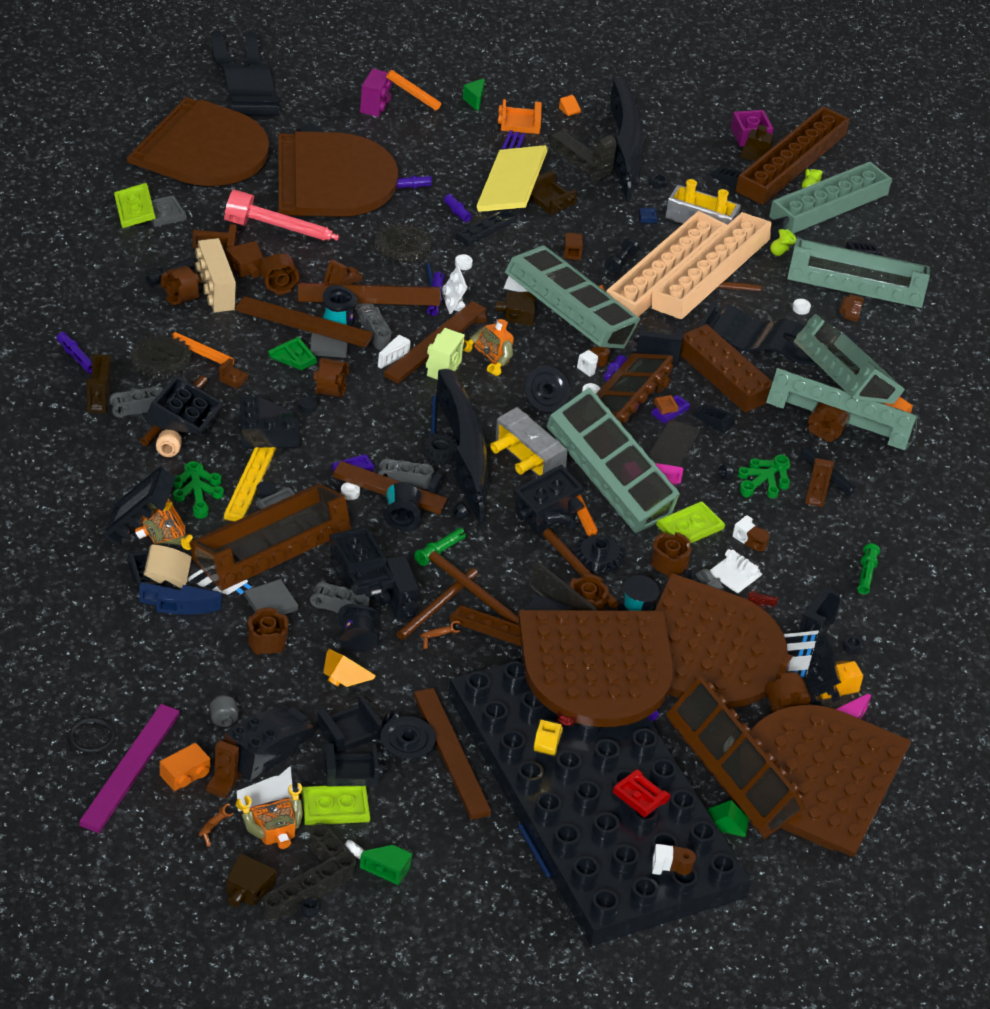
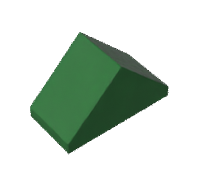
[462,79,485,110]
[707,800,749,837]

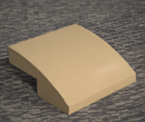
[144,545,192,588]

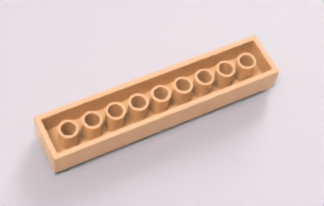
[606,211,727,317]
[652,212,771,319]

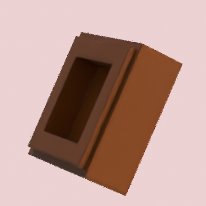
[654,395,679,415]

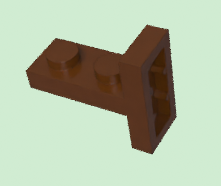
[193,224,237,251]
[323,260,363,284]
[207,740,242,799]

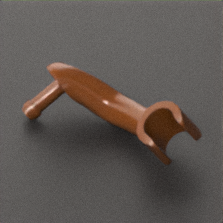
[420,621,461,649]
[199,804,234,847]

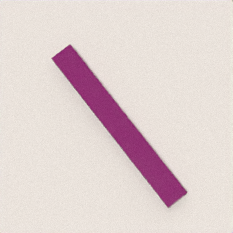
[80,704,180,833]

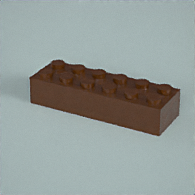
[680,324,773,413]

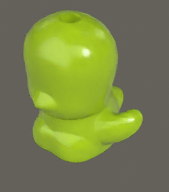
[802,169,822,189]
[770,229,797,256]

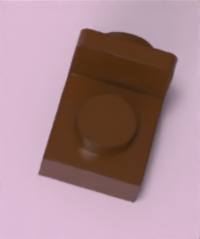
[219,358,248,389]

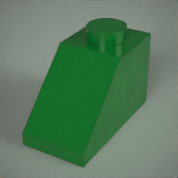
[360,845,412,886]

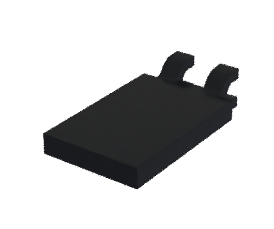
[801,634,841,706]

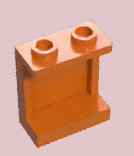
[498,99,541,134]

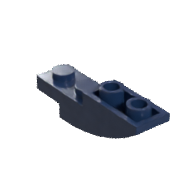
[139,582,222,615]

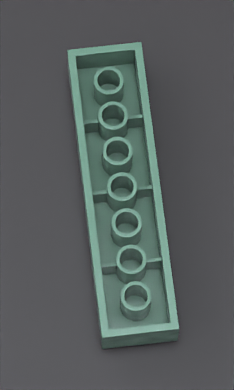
[769,162,892,234]

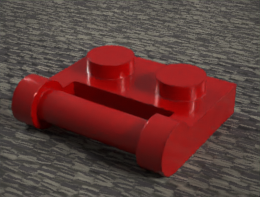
[613,769,671,817]

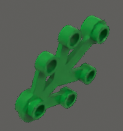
[738,455,791,498]
[173,461,224,519]

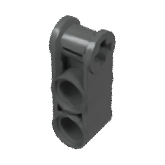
[359,307,392,350]
[109,386,163,417]
[378,459,434,489]
[310,582,369,613]

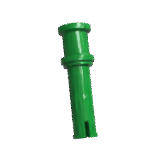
[414,528,466,566]
[857,543,880,594]

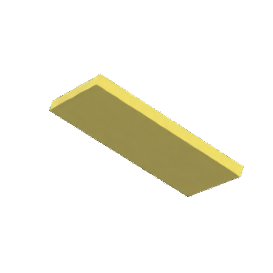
[476,145,548,212]

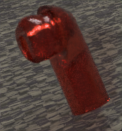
[748,591,778,607]

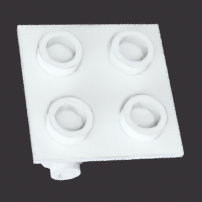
[442,266,467,314]
[710,549,762,594]

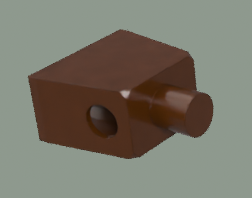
[225,241,263,278]

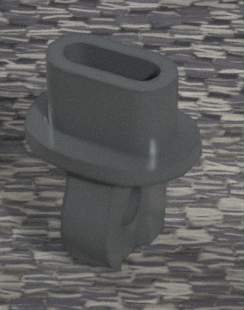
[696,568,724,590]

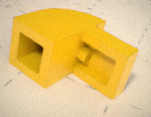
[534,720,563,756]

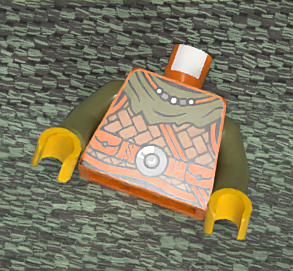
[463,319,514,376]
[135,498,193,550]
[236,783,303,849]

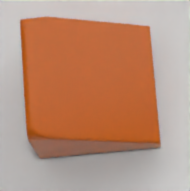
[559,95,581,116]

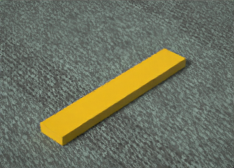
[224,447,276,522]

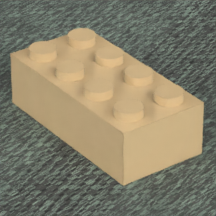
[195,238,236,312]

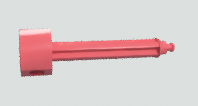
[224,189,339,241]

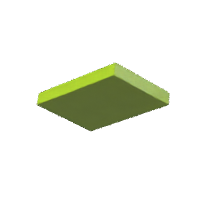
[114,183,156,228]
[656,501,725,544]
[301,786,370,825]

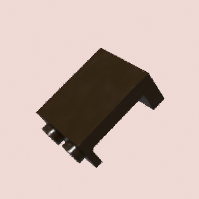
[530,170,577,215]
[86,354,111,413]

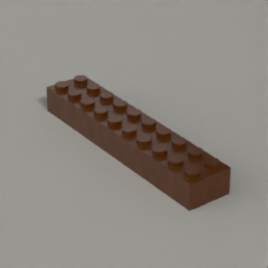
[736,106,850,205]

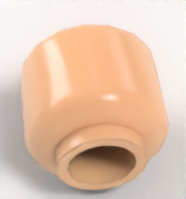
[156,429,182,457]

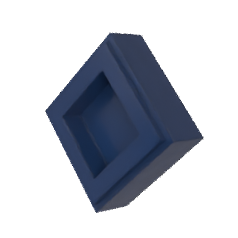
[638,208,658,223]

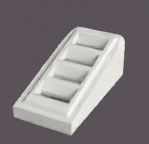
[378,335,410,368]

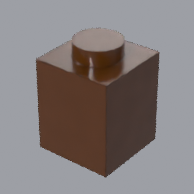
[563,233,583,260]

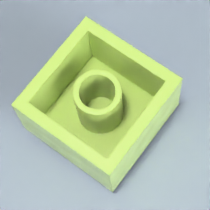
[426,328,464,380]

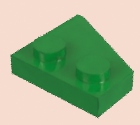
[268,337,317,370]

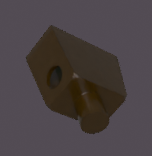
[740,125,773,161]
[495,291,535,326]
[226,853,277,907]

